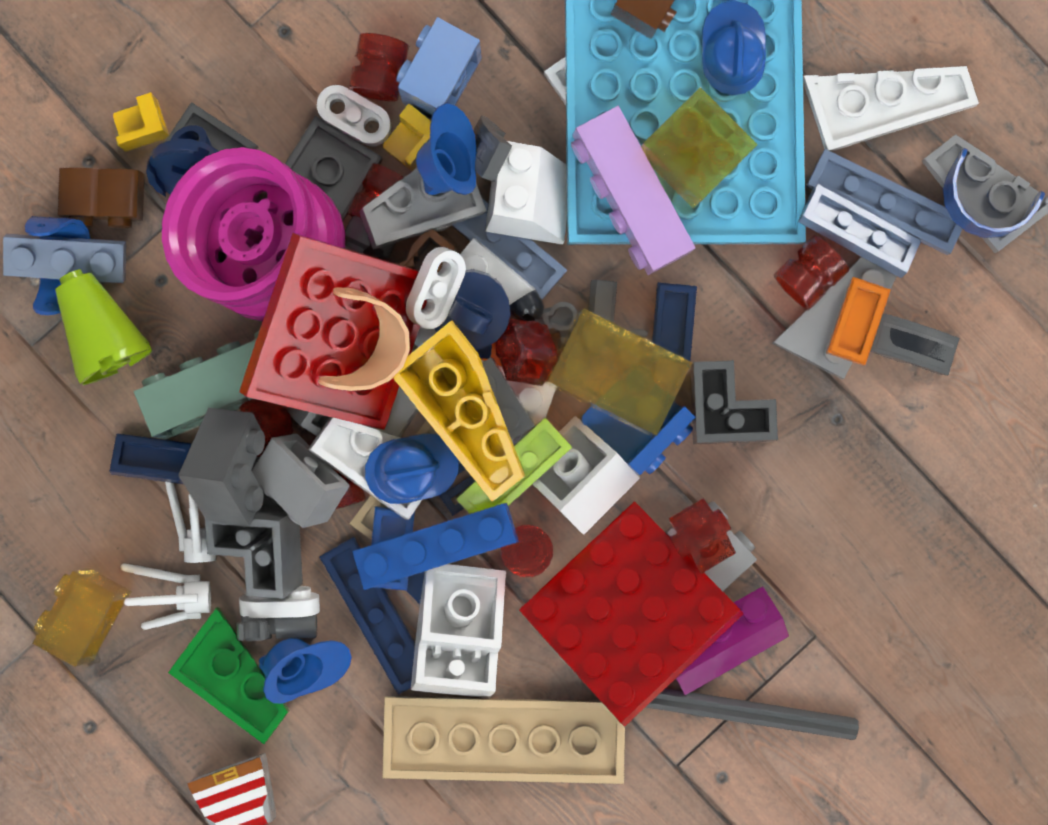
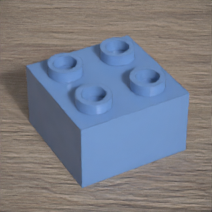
[396,17,482,120]

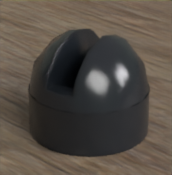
[510,289,544,323]

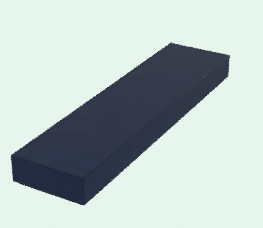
[319,537,415,695]

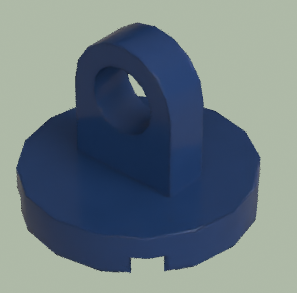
[146,125,219,197]
[434,269,511,350]

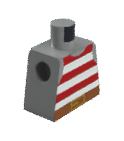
[187,753,276,825]

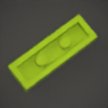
[456,417,572,514]

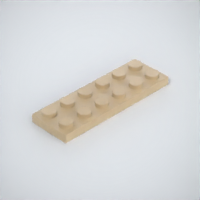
[383,696,625,784]

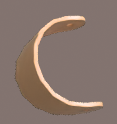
[319,287,410,391]

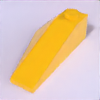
[393,321,525,502]

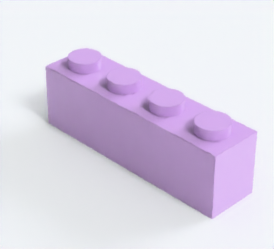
[571,105,696,275]

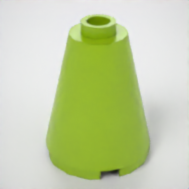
[55,269,152,385]

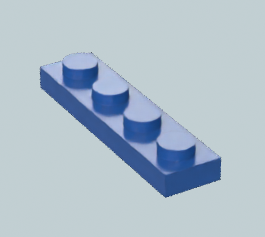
[352,503,519,590]

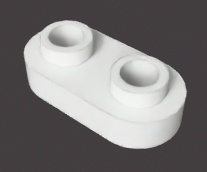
[317,85,392,146]
[406,247,466,329]
[239,586,320,618]

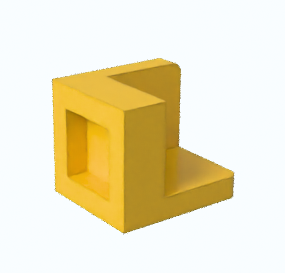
[113,92,169,152]
[383,104,431,172]

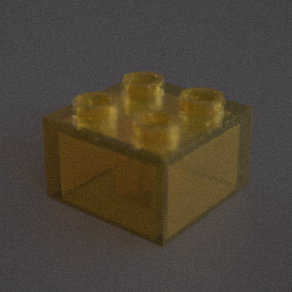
[641,87,758,209]
[32,569,132,667]

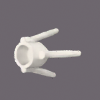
[165,482,216,563]
[120,563,211,630]

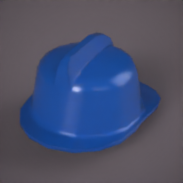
[702,0,766,96]
[416,103,476,195]
[365,434,459,504]
[259,638,352,704]

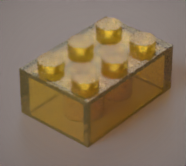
[544,308,692,436]

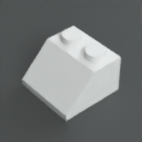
[485,141,567,245]
[532,416,640,535]

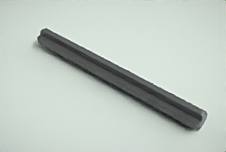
[645,688,859,740]

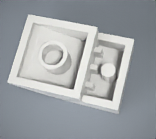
[411,564,506,698]

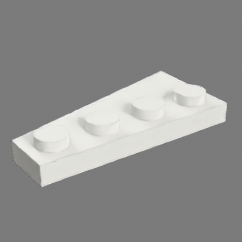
[803,66,979,152]

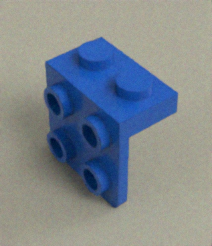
[581,365,696,475]

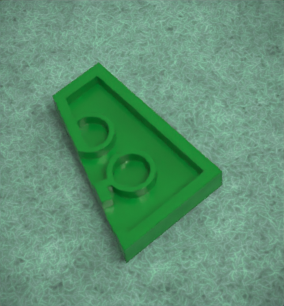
[168,607,290,744]

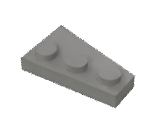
[922,134,1048,253]
[359,168,486,250]
[772,257,897,380]

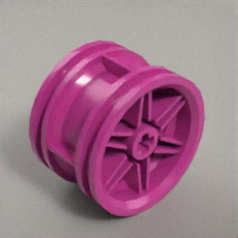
[162,147,345,322]

